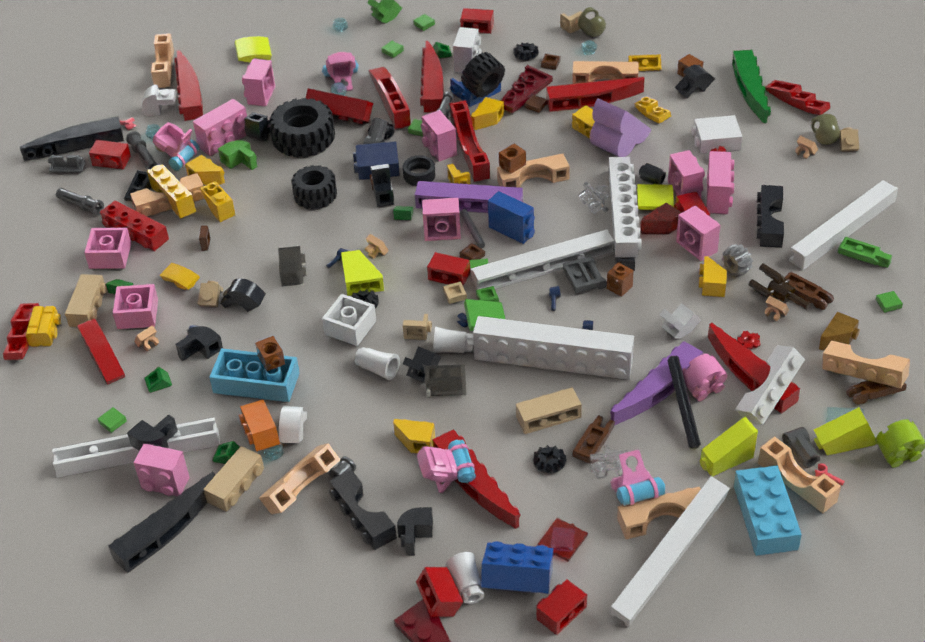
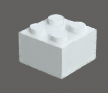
[453,27,482,73]
[322,294,376,346]

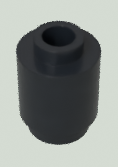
[639,163,666,184]

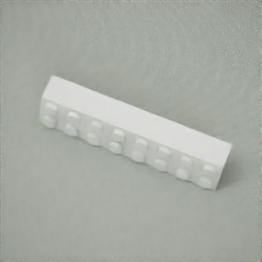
[473,316,634,380]

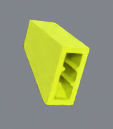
[341,250,384,296]
[814,407,877,456]
[700,417,758,477]

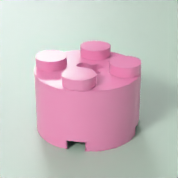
[682,354,727,401]

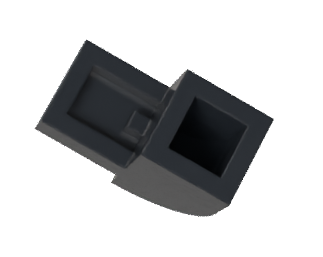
[675,65,715,98]
[244,112,270,141]
[371,164,394,207]
[220,278,266,312]
[175,326,223,361]
[403,346,441,382]
[127,414,178,451]
[397,507,433,556]

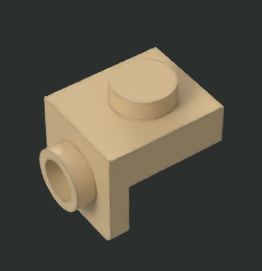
[560,11,582,33]
[839,127,859,152]
[198,281,223,308]

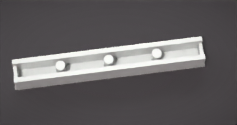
[789,180,898,270]
[471,229,614,290]
[52,418,221,478]
[610,476,730,627]

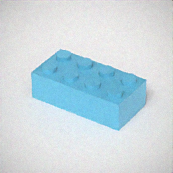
[209,348,300,402]
[734,465,802,556]

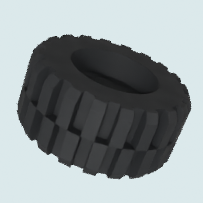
[269,98,335,158]

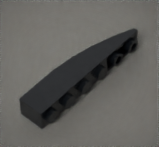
[20,116,124,161]
[108,471,215,573]

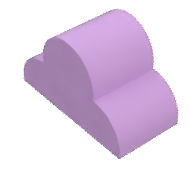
[590,98,652,157]

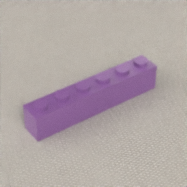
[415,181,523,213]

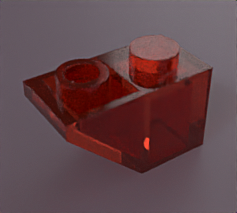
[640,203,682,235]

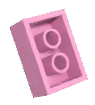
[193,99,247,156]
[706,151,734,214]

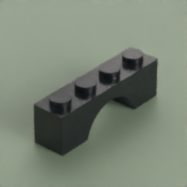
[756,185,784,248]
[329,469,397,550]

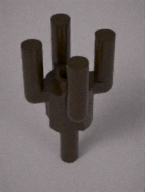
[748,263,811,310]

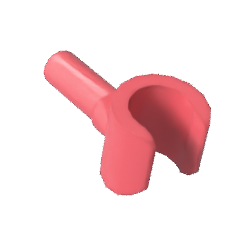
[120,117,137,130]
[815,463,845,486]

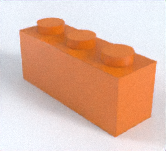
[239,400,280,451]

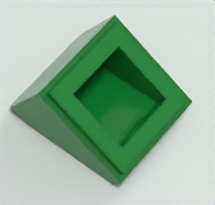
[433,42,452,59]
[393,206,414,220]
[106,279,133,295]
[144,366,172,393]
[212,441,240,464]

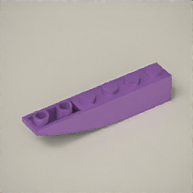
[610,341,703,425]

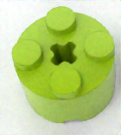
[875,419,925,468]

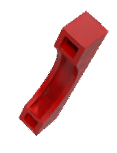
[449,101,491,182]

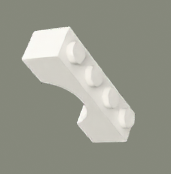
[735,345,805,425]

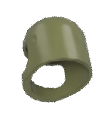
[578,7,606,37]
[810,114,840,145]

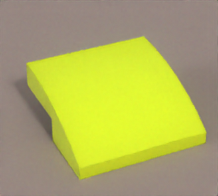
[235,36,272,63]
[637,184,674,210]

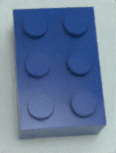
[481,541,554,594]

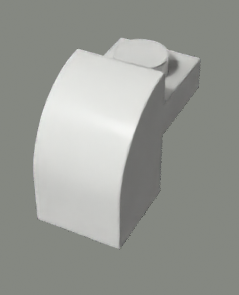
[142,85,176,116]
[659,303,701,339]
[279,406,307,443]

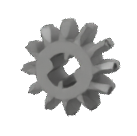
[721,244,753,276]

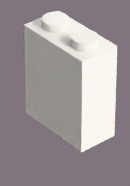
[691,115,742,154]

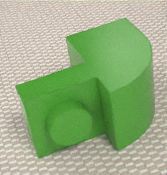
[367,0,402,23]
[218,140,257,170]

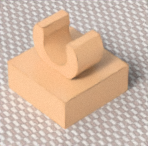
[796,135,818,159]
[365,234,389,259]
[765,296,789,321]
[134,325,159,351]

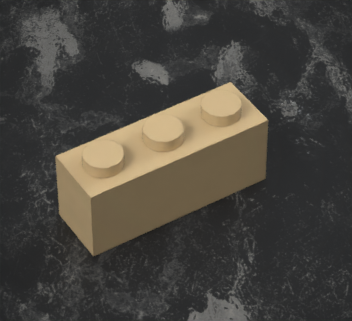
[65,274,107,327]
[516,387,582,434]
[204,446,264,512]

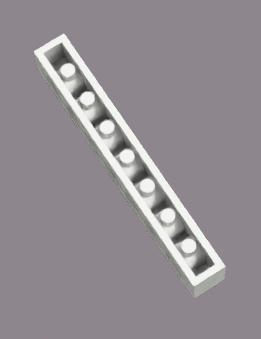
[608,157,642,257]

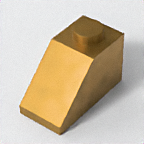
[819,312,860,351]

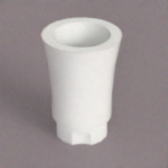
[433,326,473,353]
[355,347,400,381]
[445,552,485,605]

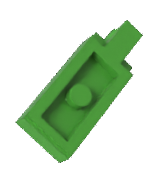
[837,237,892,268]

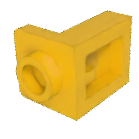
[447,163,471,184]

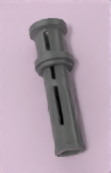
[126,131,157,170]
[56,188,104,215]

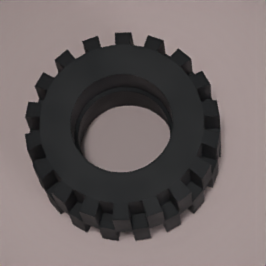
[461,52,505,98]
[291,165,337,210]

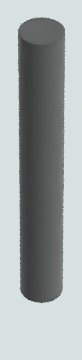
[460,209,485,248]

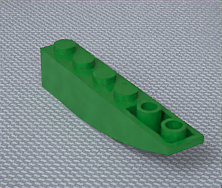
[732,50,771,123]

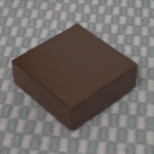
[541,54,561,70]
[525,95,547,113]
[199,225,211,251]
[459,243,485,260]

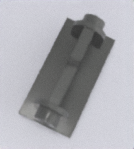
[48,155,86,173]

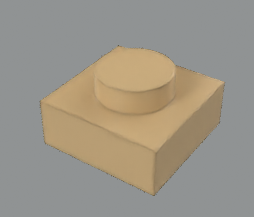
[443,282,467,304]

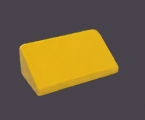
[628,54,662,71]

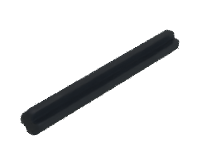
[667,355,701,449]

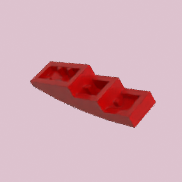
[765,80,831,115]
[3,303,39,360]
[77,318,125,385]

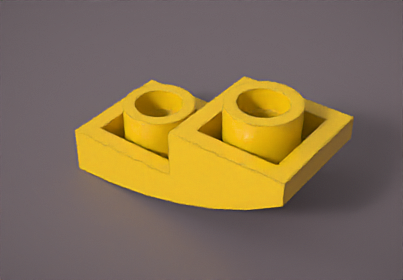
[634,97,671,124]
[160,263,200,290]

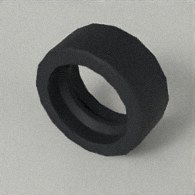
[403,155,436,186]

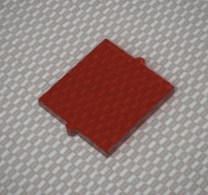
[538,518,588,562]

